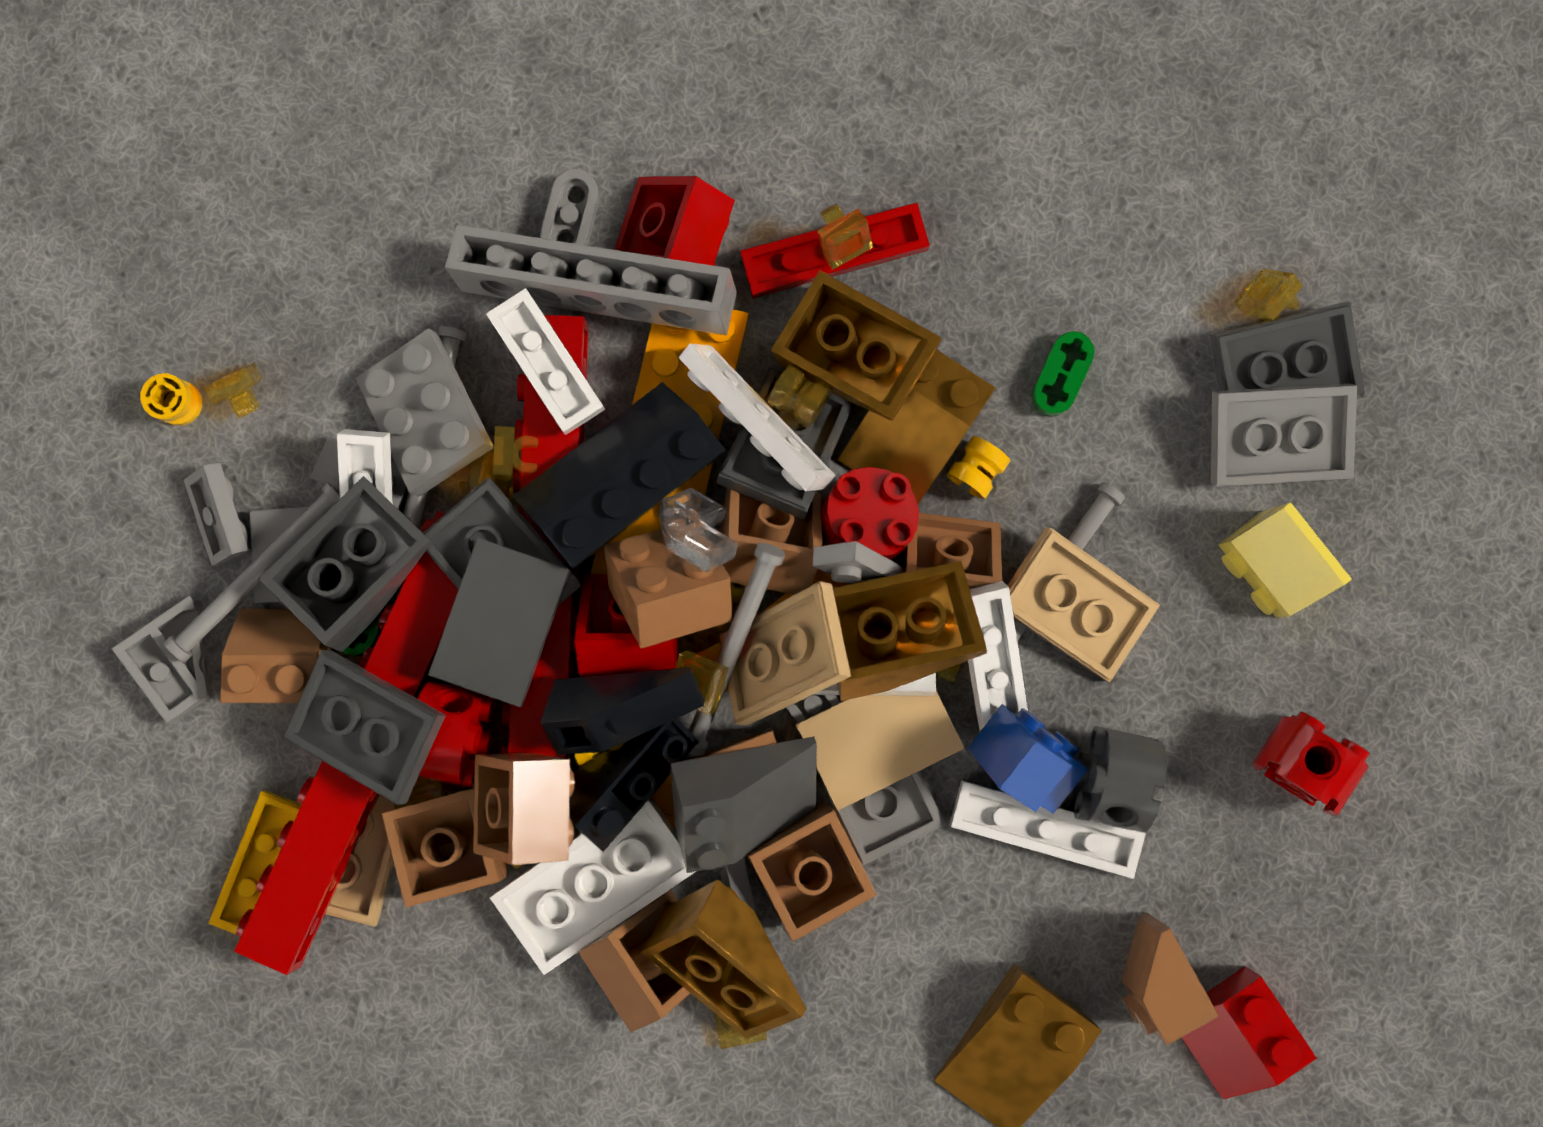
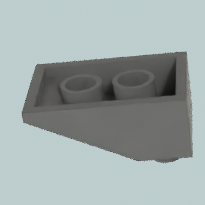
[259,476,432,652]
[670,736,817,873]

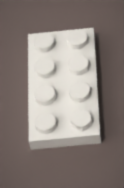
[490,797,695,975]

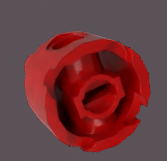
[821,467,919,561]
[418,682,497,788]
[1252,711,1370,817]

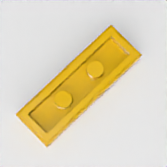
[208,790,302,934]

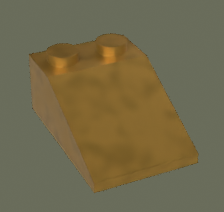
[771,270,942,421]
[837,349,996,505]
[833,561,987,701]
[641,880,807,1039]
[934,963,1102,1127]

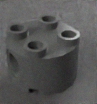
[1074,726,1167,833]

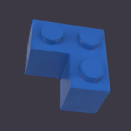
[967,704,1088,814]

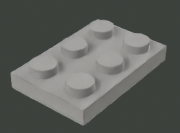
[355,328,494,496]
[1211,384,1357,487]

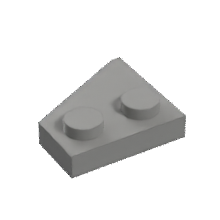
[112,595,211,725]

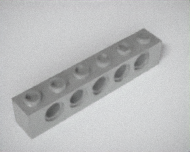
[445,225,737,335]

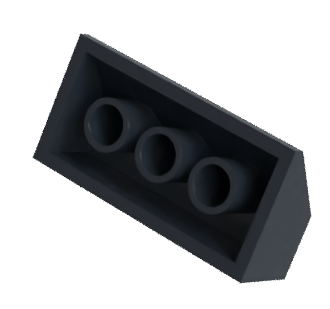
[513,382,725,571]

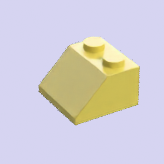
[1219,502,1352,618]

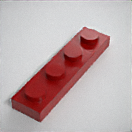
[740,202,930,299]

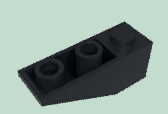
[540,667,705,755]
[569,718,699,852]

